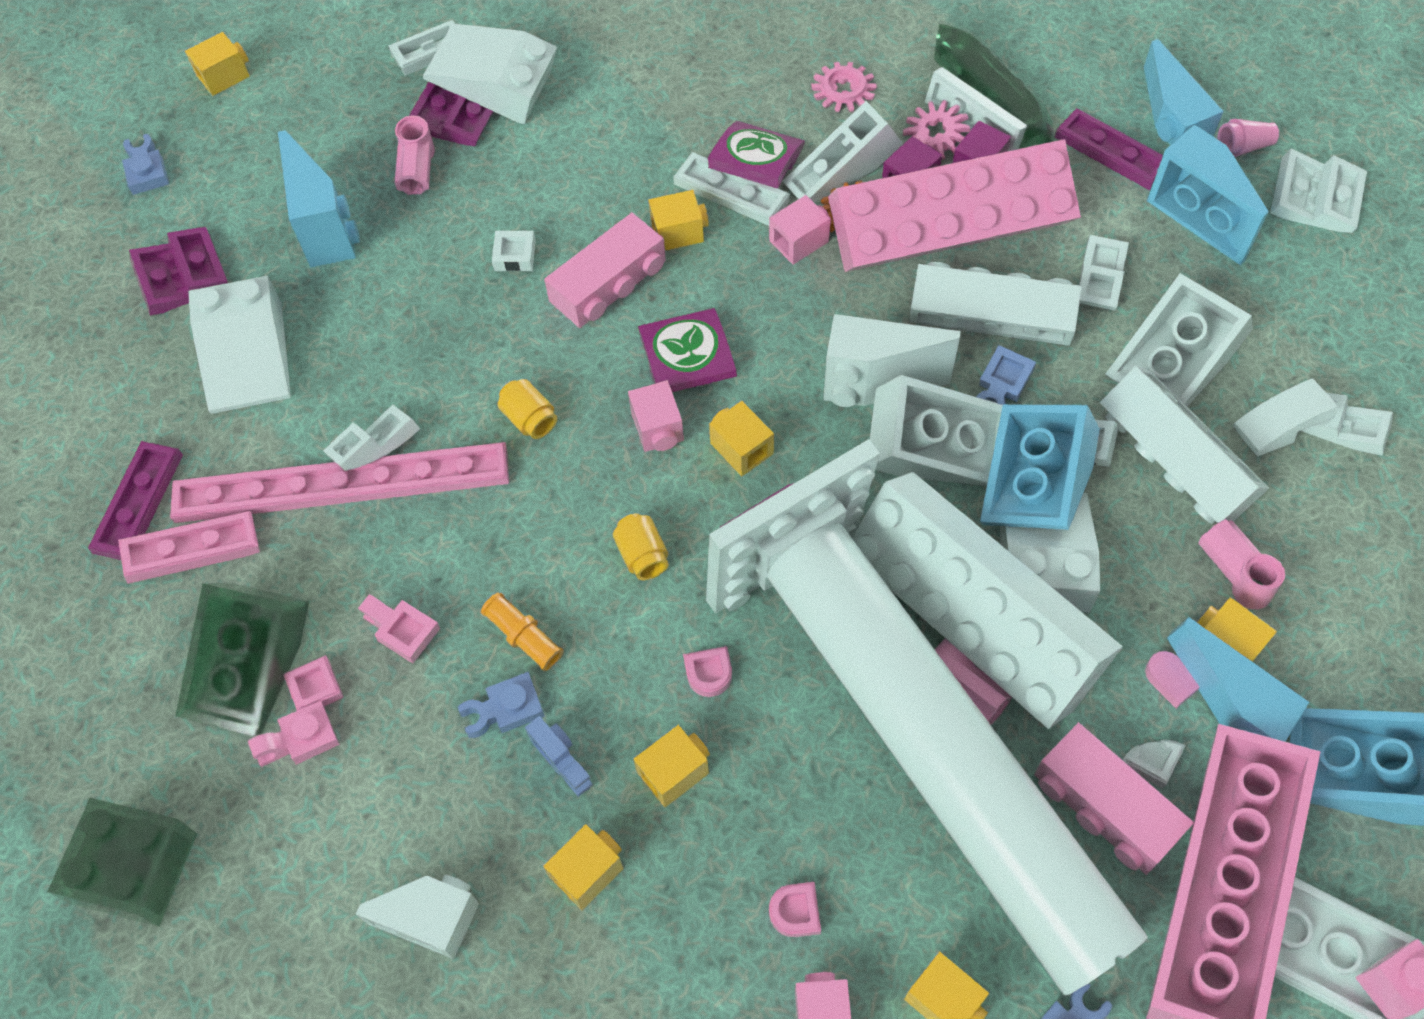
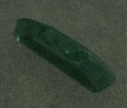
[934,24,1054,149]

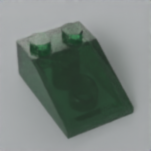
[175,583,310,736]

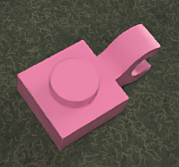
[358,594,440,663]
[248,701,339,767]

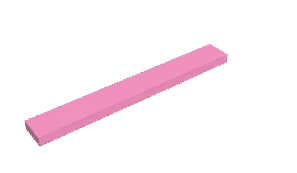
[170,442,509,523]

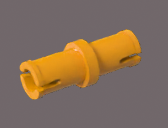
[481,592,564,671]

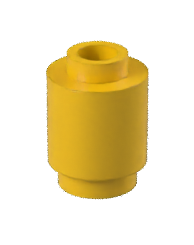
[498,379,558,439]
[613,513,669,580]

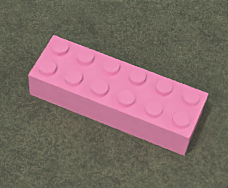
[828,139,1081,272]
[1146,724,1321,1019]

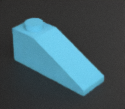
[1144,39,1224,145]
[1167,617,1309,742]

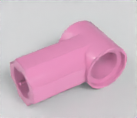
[395,115,435,195]
[1198,519,1285,610]
[935,639,1012,725]

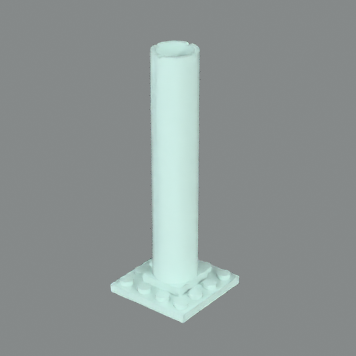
[706,439,1148,996]

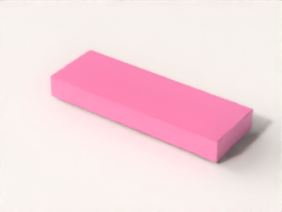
[118,511,260,584]

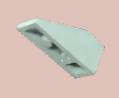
[783,101,903,203]

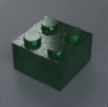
[47,798,197,927]

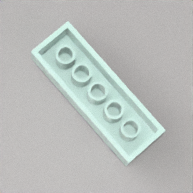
[852,472,1123,729]

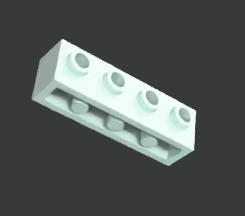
[910,262,1082,346]
[1100,366,1269,524]

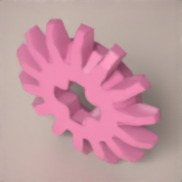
[812,62,877,112]
[903,100,970,160]

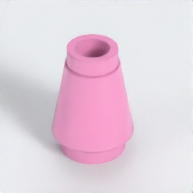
[1217,119,1279,157]

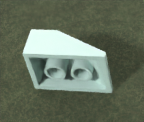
[423,23,557,124]
[1106,273,1253,407]
[188,276,291,414]
[824,314,961,407]
[870,375,1003,486]
[1000,493,1100,612]

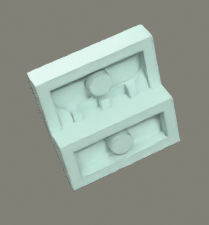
[1270,148,1367,233]

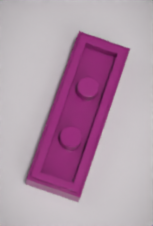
[1054,108,1163,191]
[88,441,183,560]

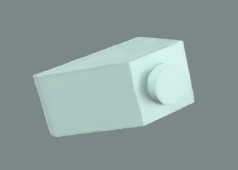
[356,875,479,959]

